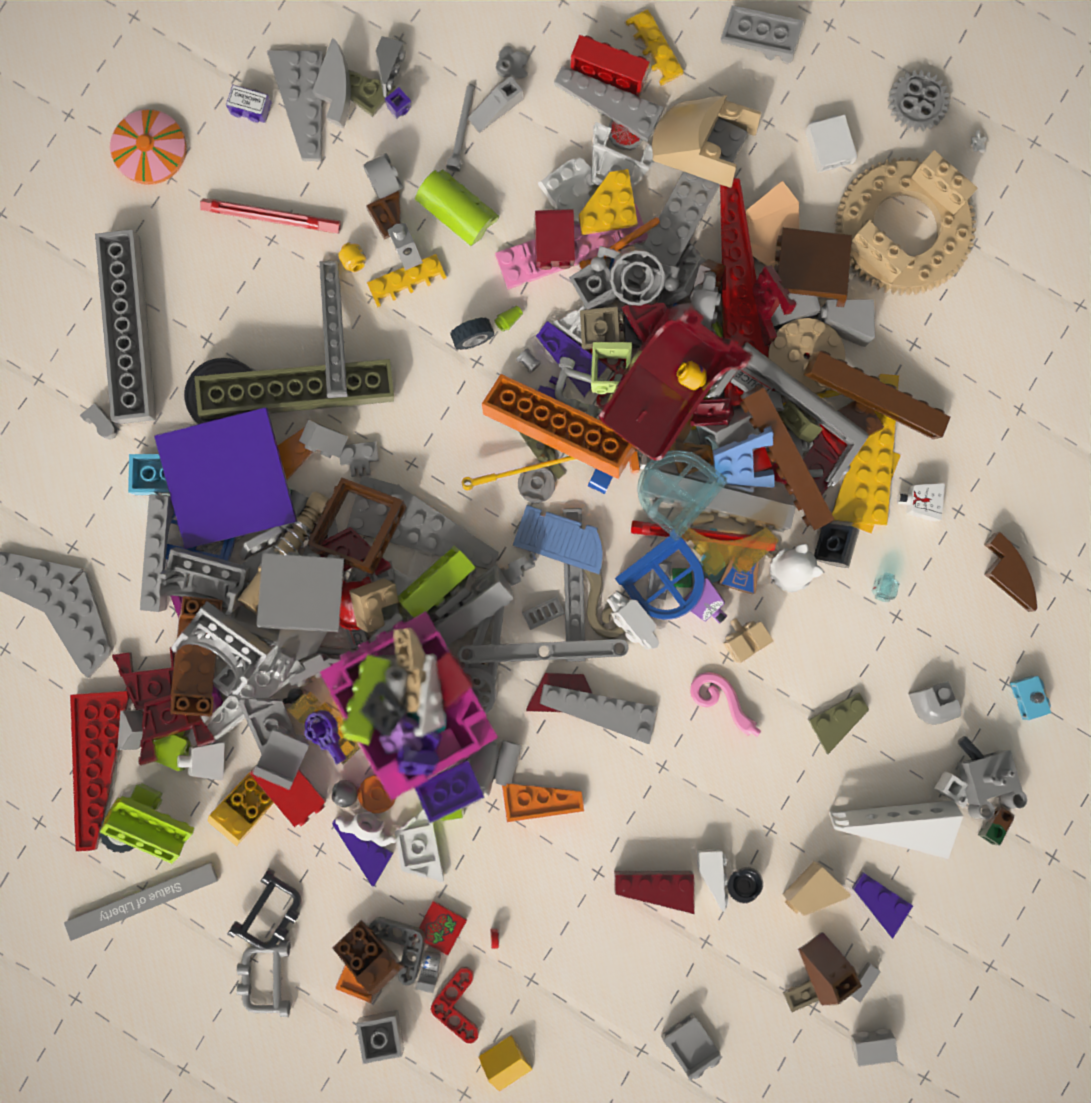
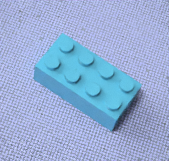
[128,454,170,495]

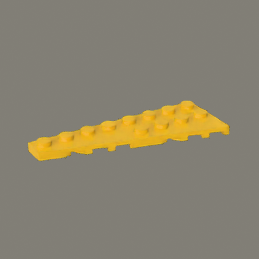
[832,374,899,526]

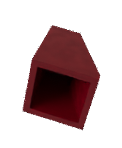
[533,209,575,270]

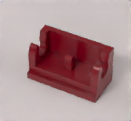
[690,398,734,426]

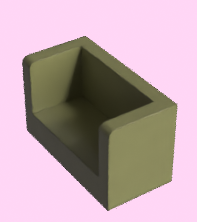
[778,400,823,443]

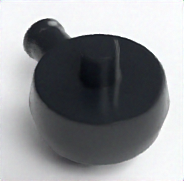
[282,688,306,706]

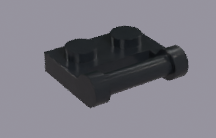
[360,681,408,737]

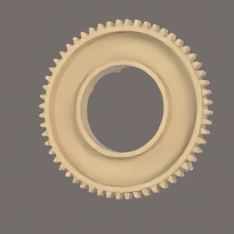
[835,150,978,295]

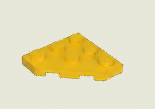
[578,169,638,235]

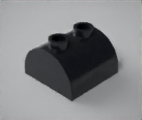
[814,523,860,568]

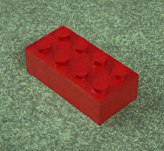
[570,34,650,97]

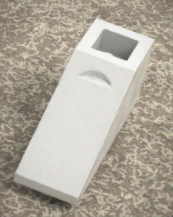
[697,849,729,912]

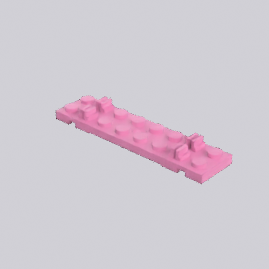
[495,204,648,290]

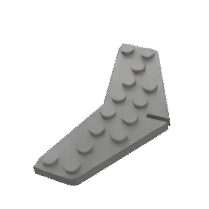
[0,552,112,678]

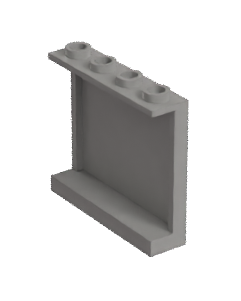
[257,551,344,632]

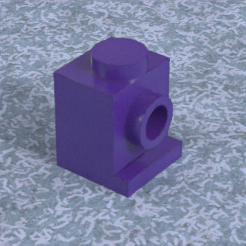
[385,87,411,119]

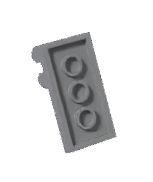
[721,5,804,64]

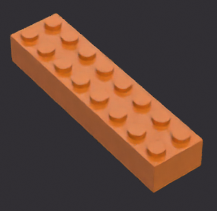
[482,374,636,479]

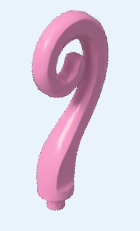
[690,672,761,737]

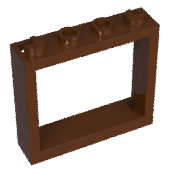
[307,477,407,575]

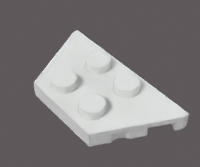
[395,809,444,882]

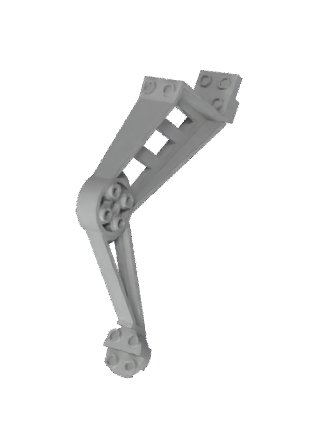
[288,553,537,714]

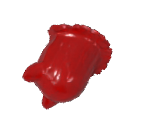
[339,577,372,630]

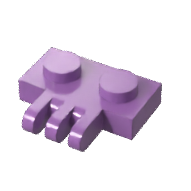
[378,719,423,755]

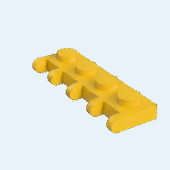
[625,9,684,86]
[367,254,447,307]

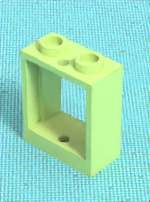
[591,342,632,394]

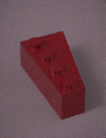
[614,871,695,915]

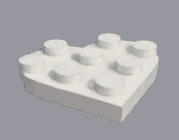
[538,158,594,224]

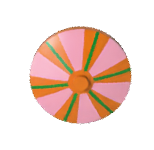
[110,110,187,185]

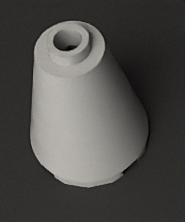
[467,741,499,796]

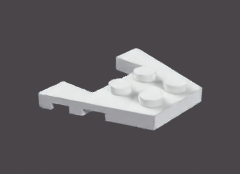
[592,122,655,189]

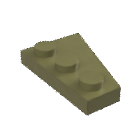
[348,69,396,117]

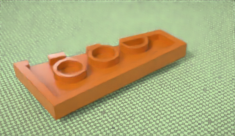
[502,783,584,822]

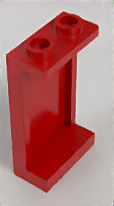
[250,768,326,828]

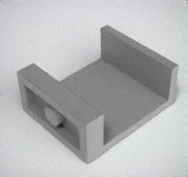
[252,726,310,789]

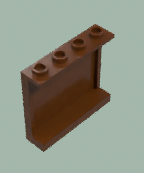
[774,227,852,307]

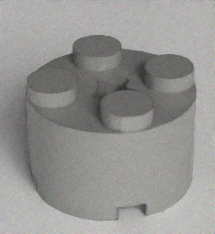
[363,153,403,199]

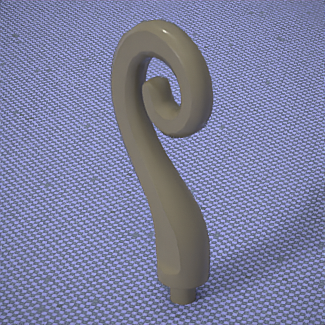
[584,570,625,639]

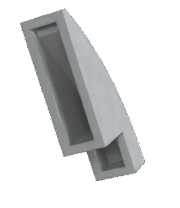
[312,38,351,128]

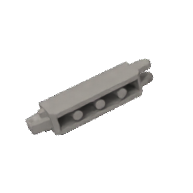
[691,271,721,332]

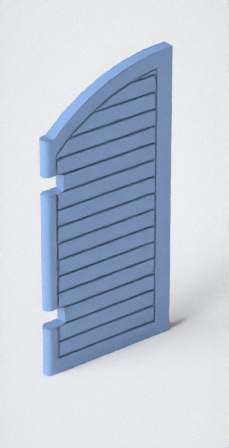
[513,505,603,575]

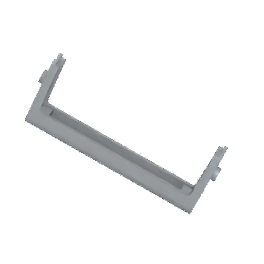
[707,342,869,487]

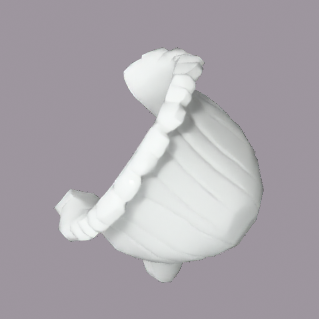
[770,544,823,592]

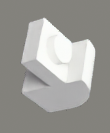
[934,771,968,808]

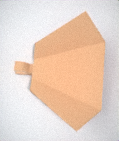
[745,181,799,268]

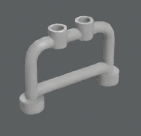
[555,357,623,418]
[237,940,291,1017]

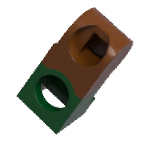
[978,806,1015,846]

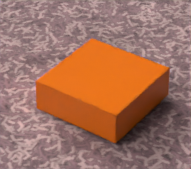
[629,451,640,474]

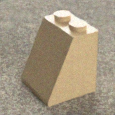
[782,861,851,916]

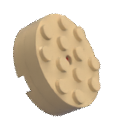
[768,318,845,394]

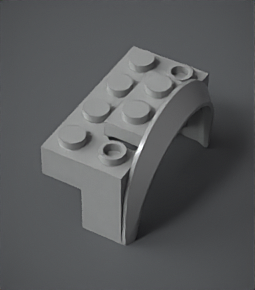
[154,547,251,615]
[171,602,272,695]

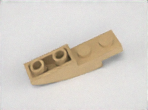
[394,629,427,712]

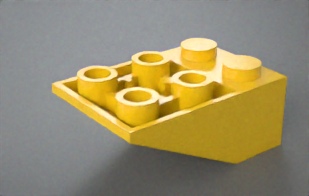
[208,772,274,846]

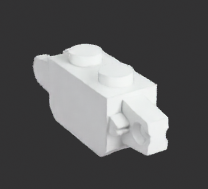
[607,592,659,650]

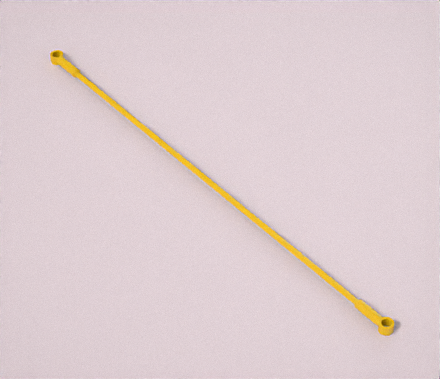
[461,389,842,491]

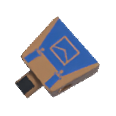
[718,547,759,595]

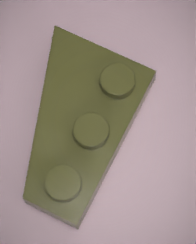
[808,693,869,754]

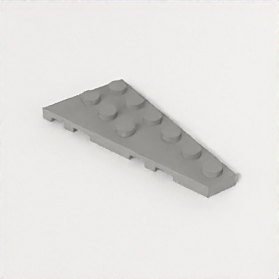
[267,51,323,161]

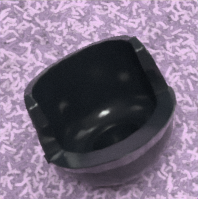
[727,867,763,904]

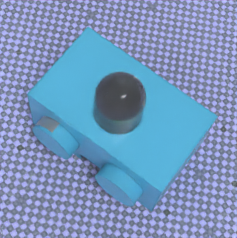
[1010,676,1051,720]

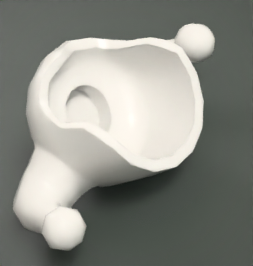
[335,812,397,847]

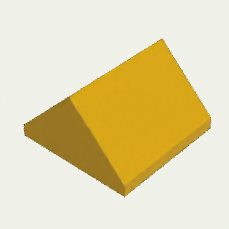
[478,1035,533,1092]

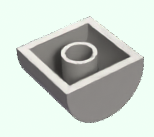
[569,264,617,310]

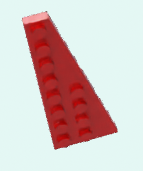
[70,691,129,852]

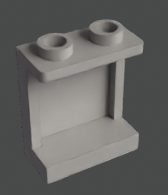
[661,1012,722,1080]

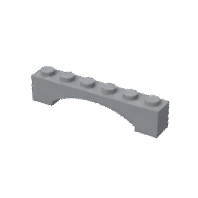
[140,494,174,612]

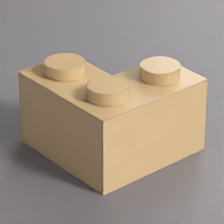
[350,578,399,633]

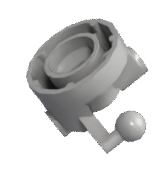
[591,243,680,305]

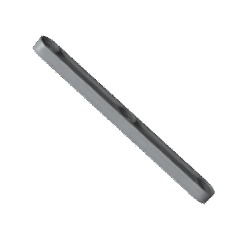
[457,639,629,664]

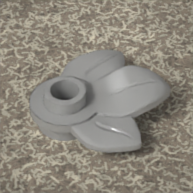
[496,46,528,79]

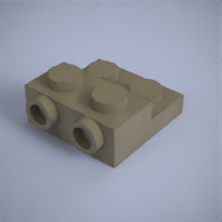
[580,307,625,350]

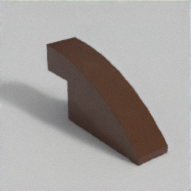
[984,532,1038,612]

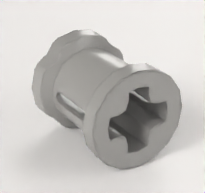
[516,348,541,374]

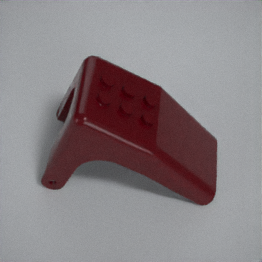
[599,304,753,461]

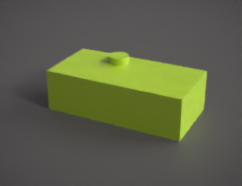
[398,546,475,618]

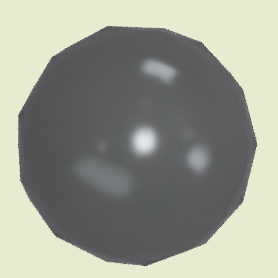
[332,780,358,807]

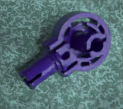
[304,710,347,765]

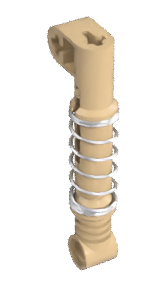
[238,491,329,615]

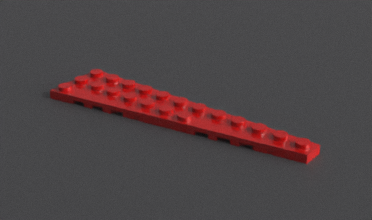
[720,178,775,406]

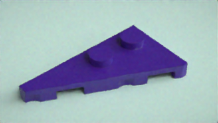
[332,819,393,887]

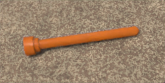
[578,217,660,269]

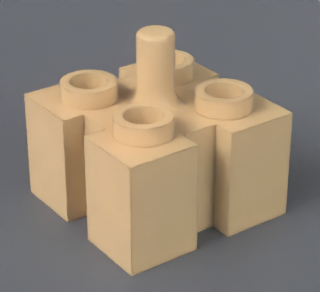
[723,618,774,663]

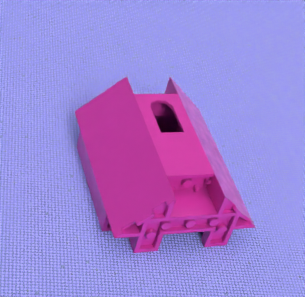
[319,612,498,800]

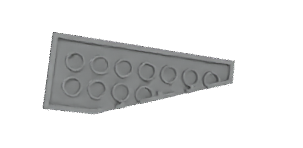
[347,475,499,570]

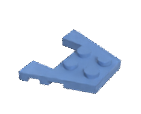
[713,427,775,487]

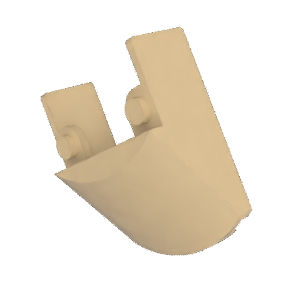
[652,95,761,188]

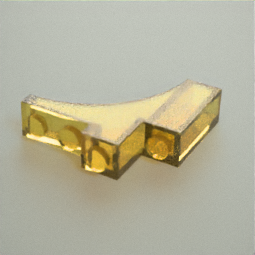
[679,524,780,576]

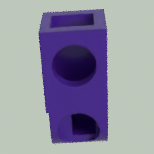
[398,744,439,775]

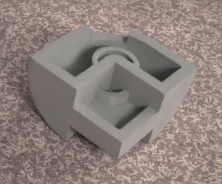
[909,681,961,725]

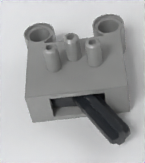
[957,736,1027,819]

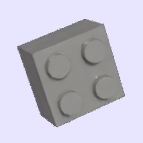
[356,1010,405,1064]

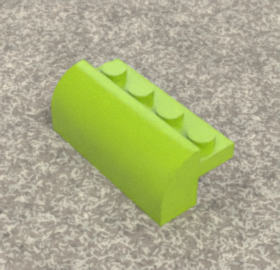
[414,169,499,246]
[100,795,195,864]

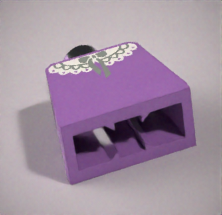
[684,576,727,624]

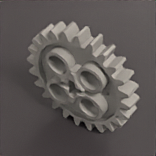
[887,70,950,132]

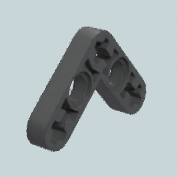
[369,917,426,985]

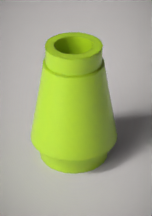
[494,305,523,332]

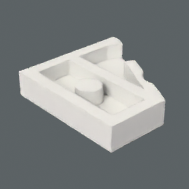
[552,305,587,346]
[239,526,282,561]

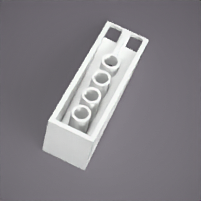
[829,800,963,859]

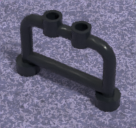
[227,868,301,950]

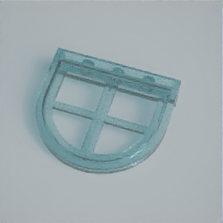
[638,450,727,542]

